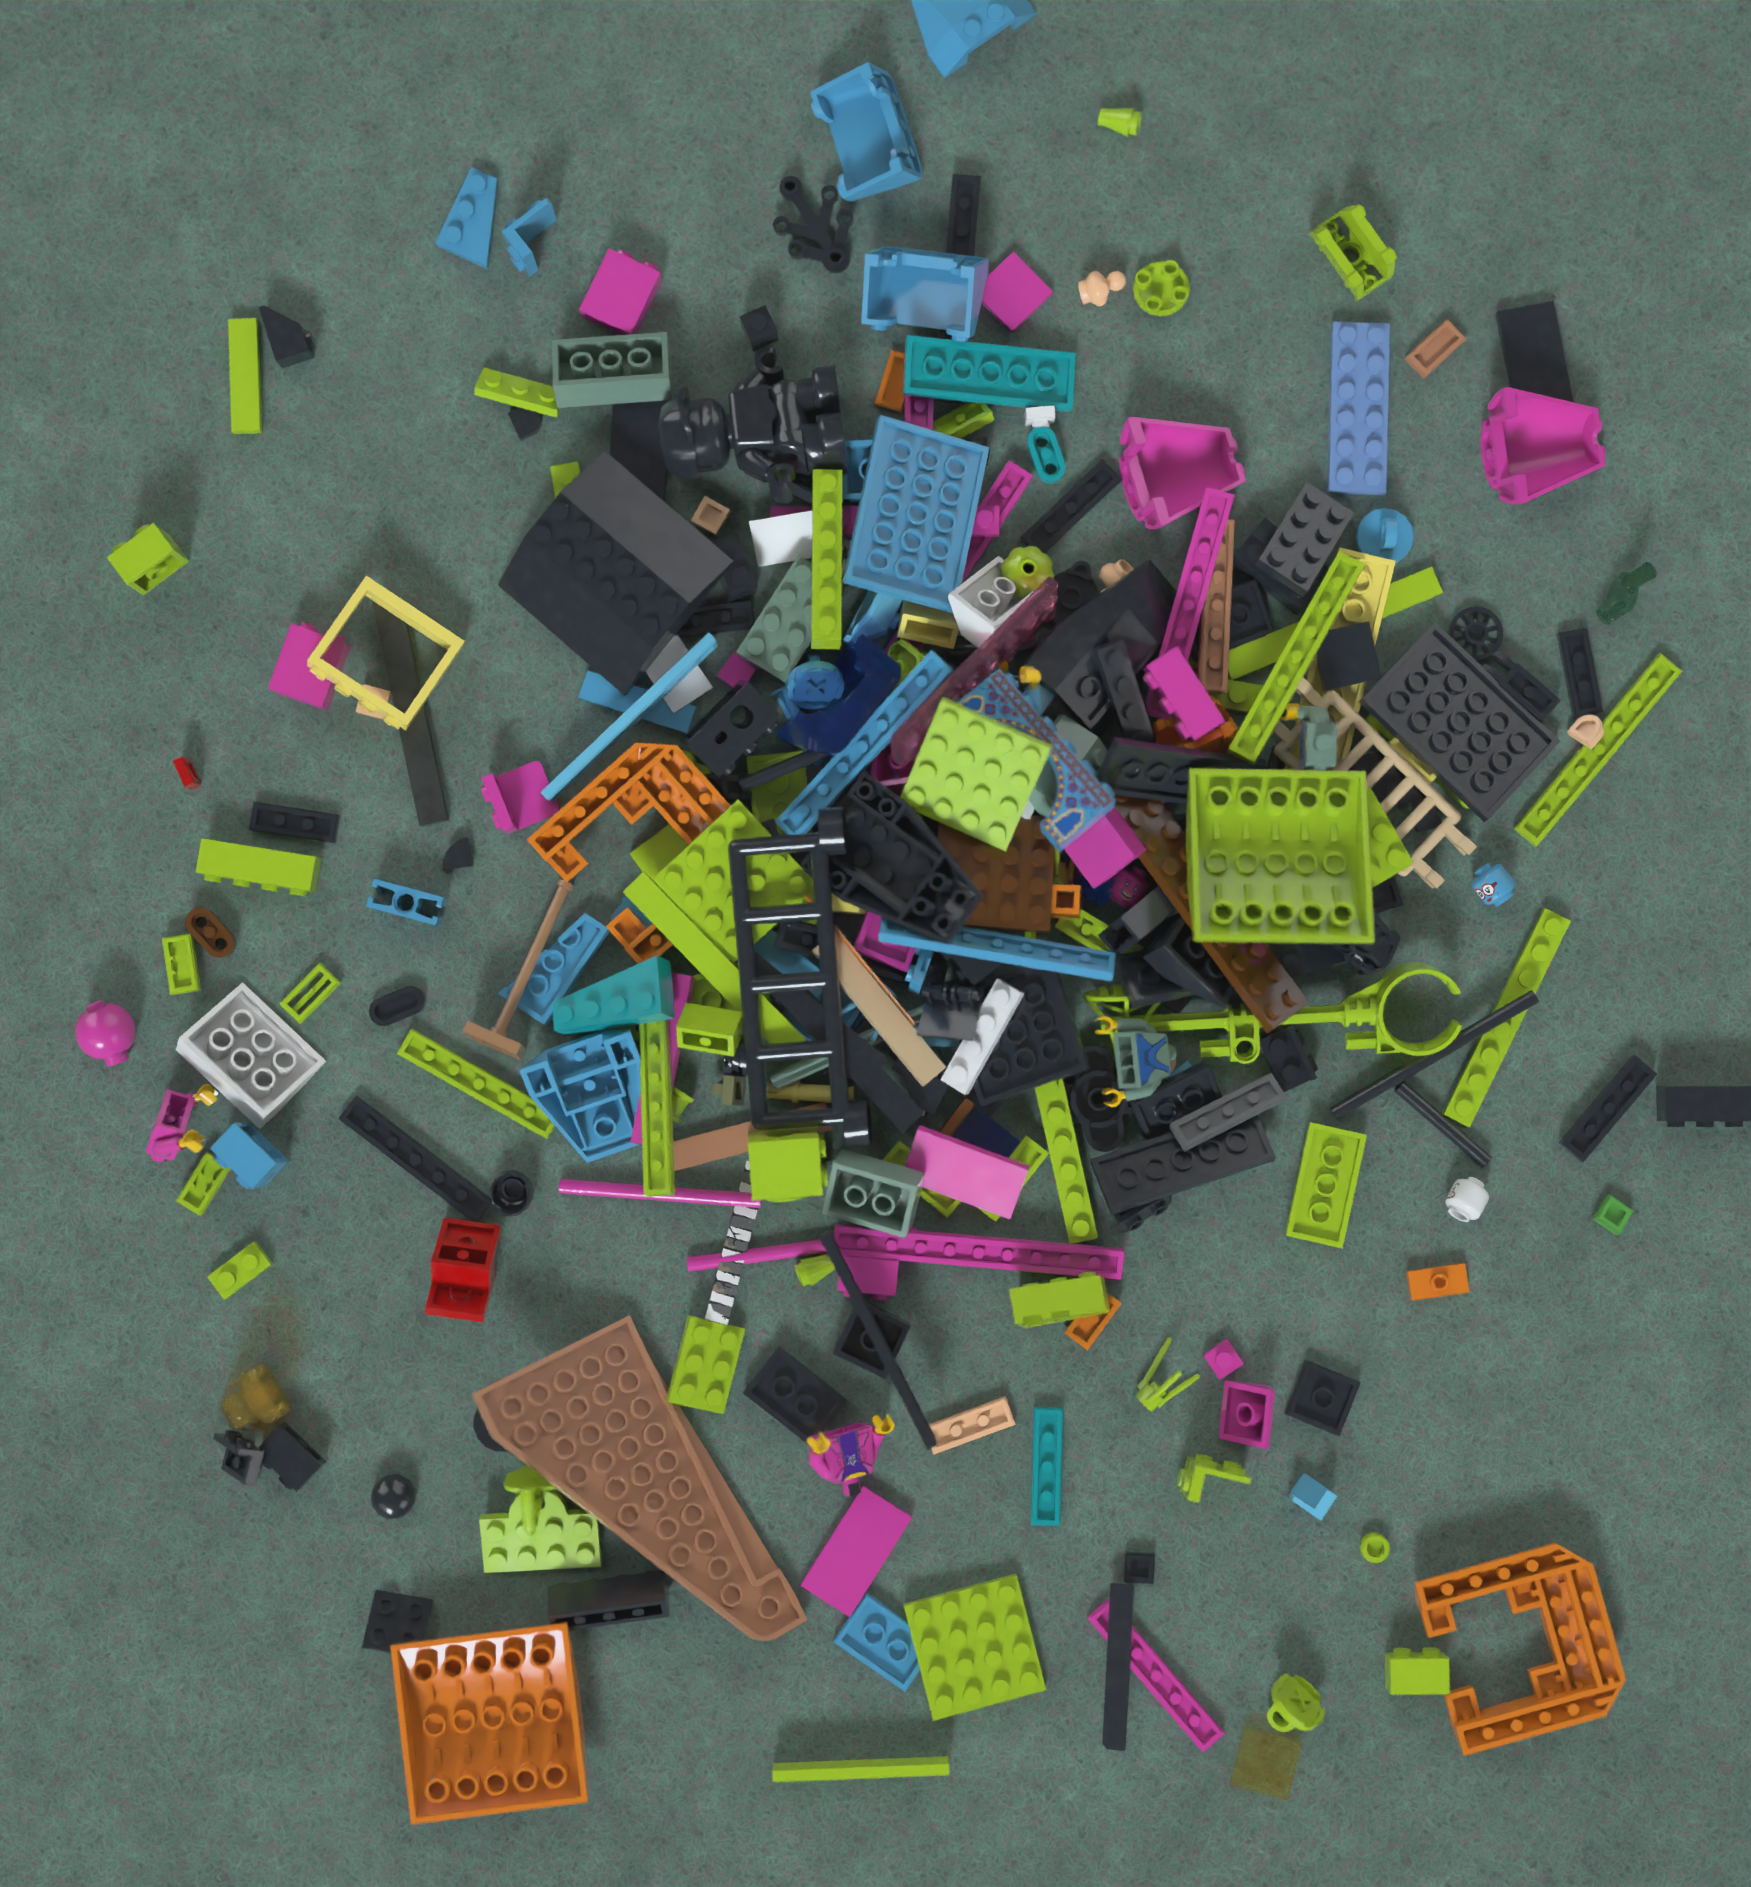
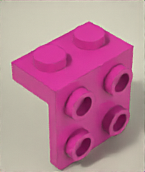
[480,761,560,834]

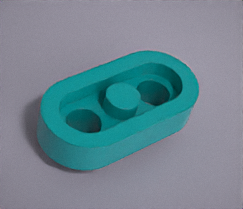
[1027,426,1066,484]

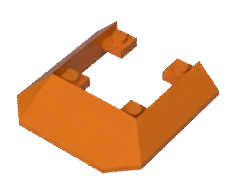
[527,743,731,964]
[1414,1543,1626,1756]

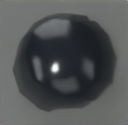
[490,1170,534,1217]
[370,1474,415,1519]

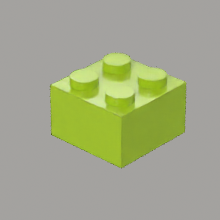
[106,523,189,595]

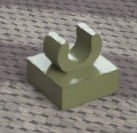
[711,1075,746,1106]

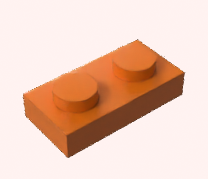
[1064,1293,1122,1351]

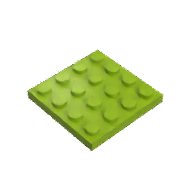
[901,697,1053,851]
[653,799,814,964]
[903,1574,1046,1721]

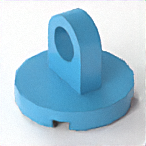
[1355,508,1414,564]
[786,653,844,710]

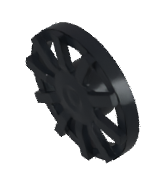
[1448,607,1503,661]

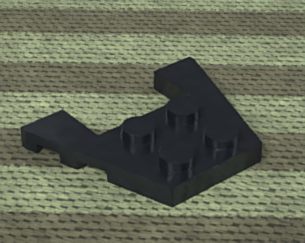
[1348,751,1442,832]

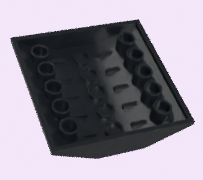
[498,451,735,696]

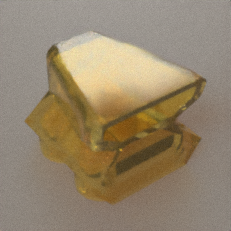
[220,1362,292,1433]

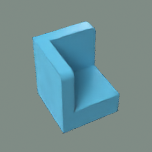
[1288,1473,1337,1520]

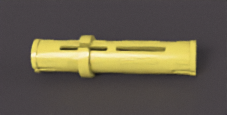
[766,1080,855,1103]

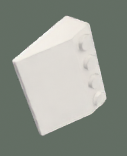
[176,982,326,1129]

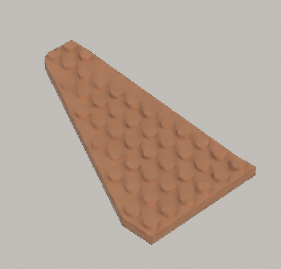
[471,1315,807,1641]

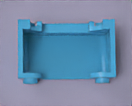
[810,62,923,202]
[861,247,989,341]

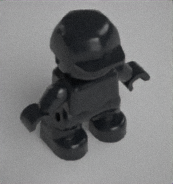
[657,347,848,503]

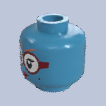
[1471,862,1516,907]

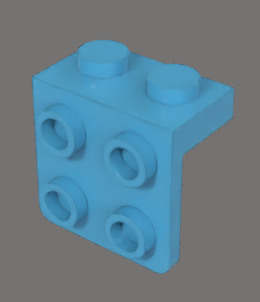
[502,198,557,277]

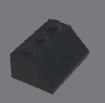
[1233,518,1329,615]

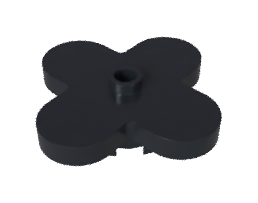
[1064,1046,1134,1152]

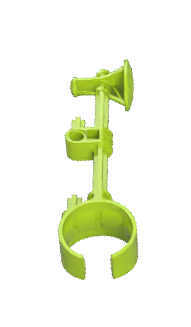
[1083,962,1462,1064]

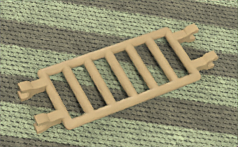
[1272,677,1477,889]

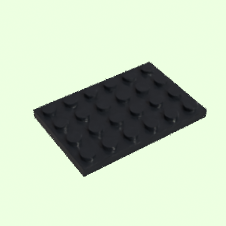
[1359,622,1560,822]

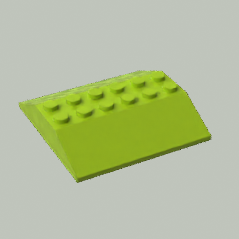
[1186,769,1374,943]

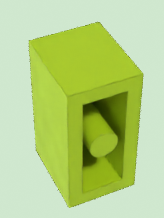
[676,1003,743,1057]
[1385,1647,1450,1695]

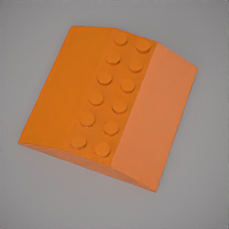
[391,1622,588,1825]

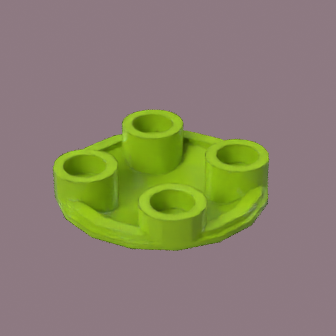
[1133,260,1190,317]

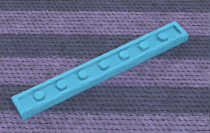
[540,633,718,803]

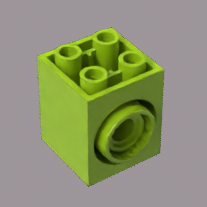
[748,1127,828,1202]

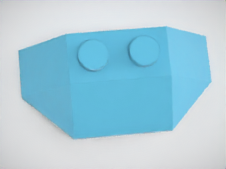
[843,590,903,647]

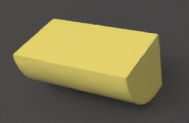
[897,600,959,649]

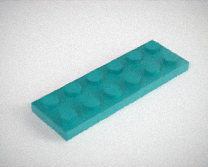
[902,335,1076,412]

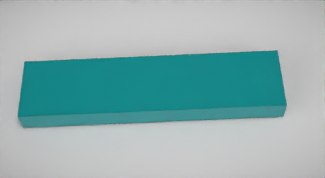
[1031,1407,1063,1526]

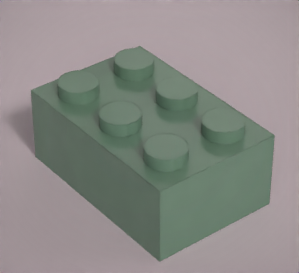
[822,1149,925,1238]

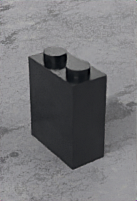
[1098,885,1176,956]

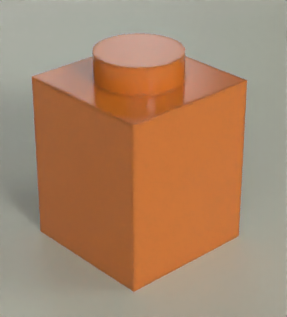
[1051,884,1082,919]

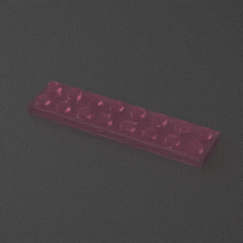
[891,576,1058,767]

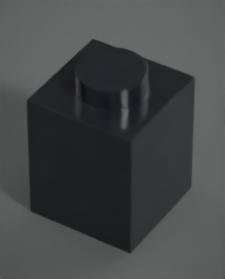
[739,305,779,351]

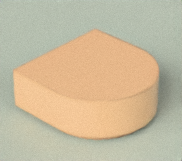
[1567,714,1604,749]

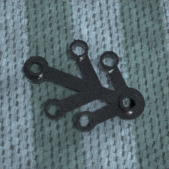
[773,176,854,274]

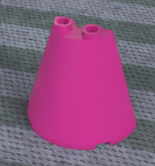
[1480,387,1606,505]
[1119,417,1246,529]

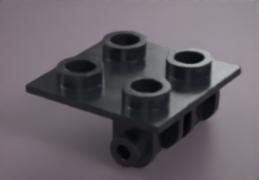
[917,982,985,1041]
[361,1590,433,1653]

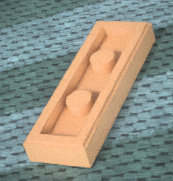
[929,1396,1016,1454]

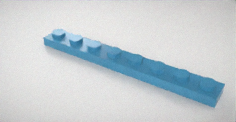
[775,650,955,835]
[878,917,1115,981]

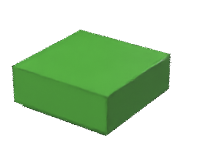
[1592,1195,1634,1235]

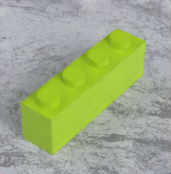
[195,838,322,897]

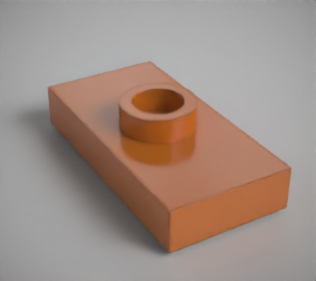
[1406,1263,1470,1301]

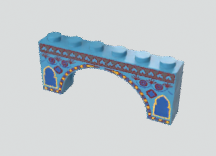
[958,669,1115,852]

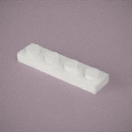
[941,978,1025,1095]

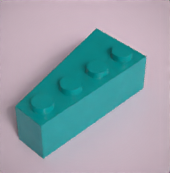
[552,956,675,1036]

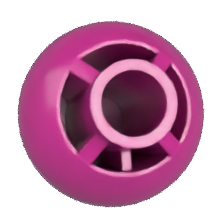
[75,1000,136,1067]

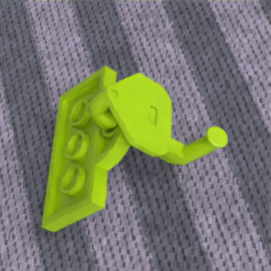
[479,1465,602,1573]

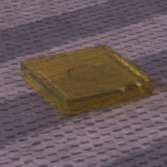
[1230,1725,1302,1800]

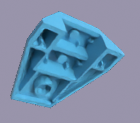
[911,0,1037,79]
[519,1030,641,1163]

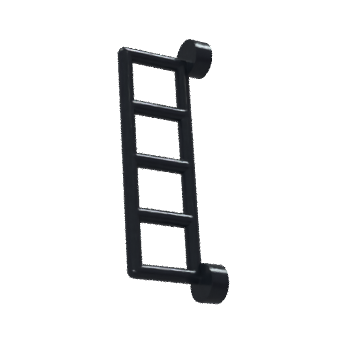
[728,807,872,1147]

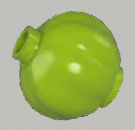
[1000,546,1054,600]

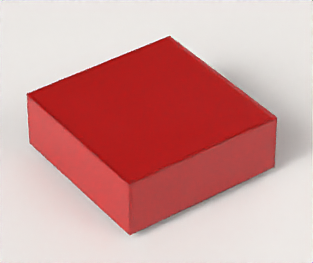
[173,756,201,790]

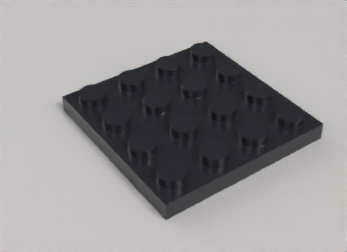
[958,967,1091,1107]

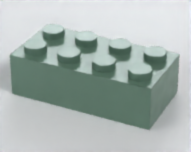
[552,332,672,408]
[736,555,847,686]

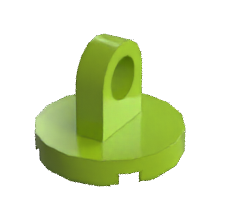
[1267,1674,1325,1732]

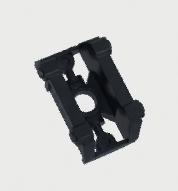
[1332,910,1401,975]

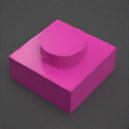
[1202,1339,1244,1380]

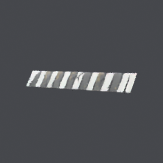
[705,1161,758,1325]

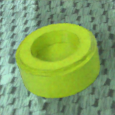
[1359,1532,1390,1563]

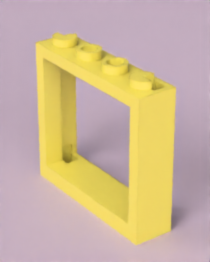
[307,576,465,731]

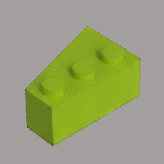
[1009,1272,1110,1329]

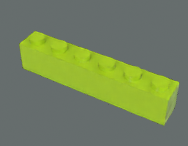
[811,469,842,649]

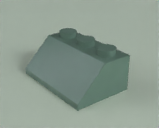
[1029,715,1108,818]

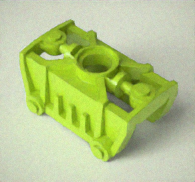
[1308,204,1397,302]

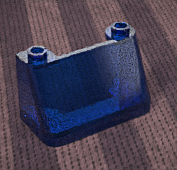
[776,633,901,755]

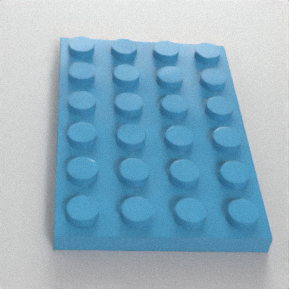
[843,415,989,614]

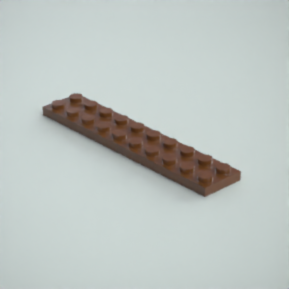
[1113,795,1309,1034]

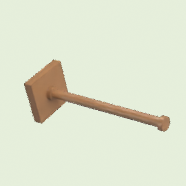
[462,879,574,1061]

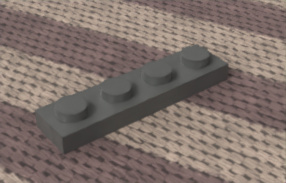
[1170,1073,1286,1152]

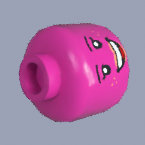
[1108,865,1152,909]

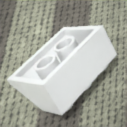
[948,556,1043,652]

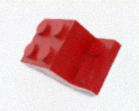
[425,1218,501,1322]

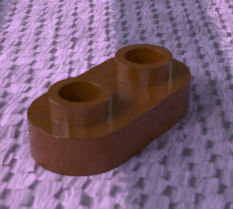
[185,907,236,958]

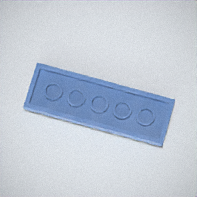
[1328,322,1390,495]

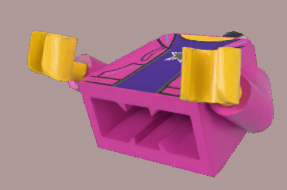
[146,1084,218,1162]
[807,1414,894,1496]

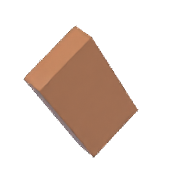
[1404,318,1467,379]

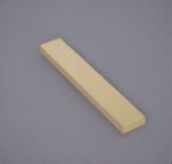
[812,932,946,1087]

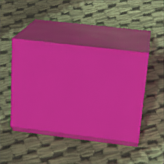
[1219,1380,1275,1449]

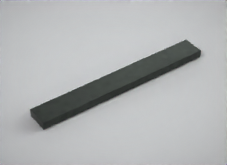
[372,597,449,827]

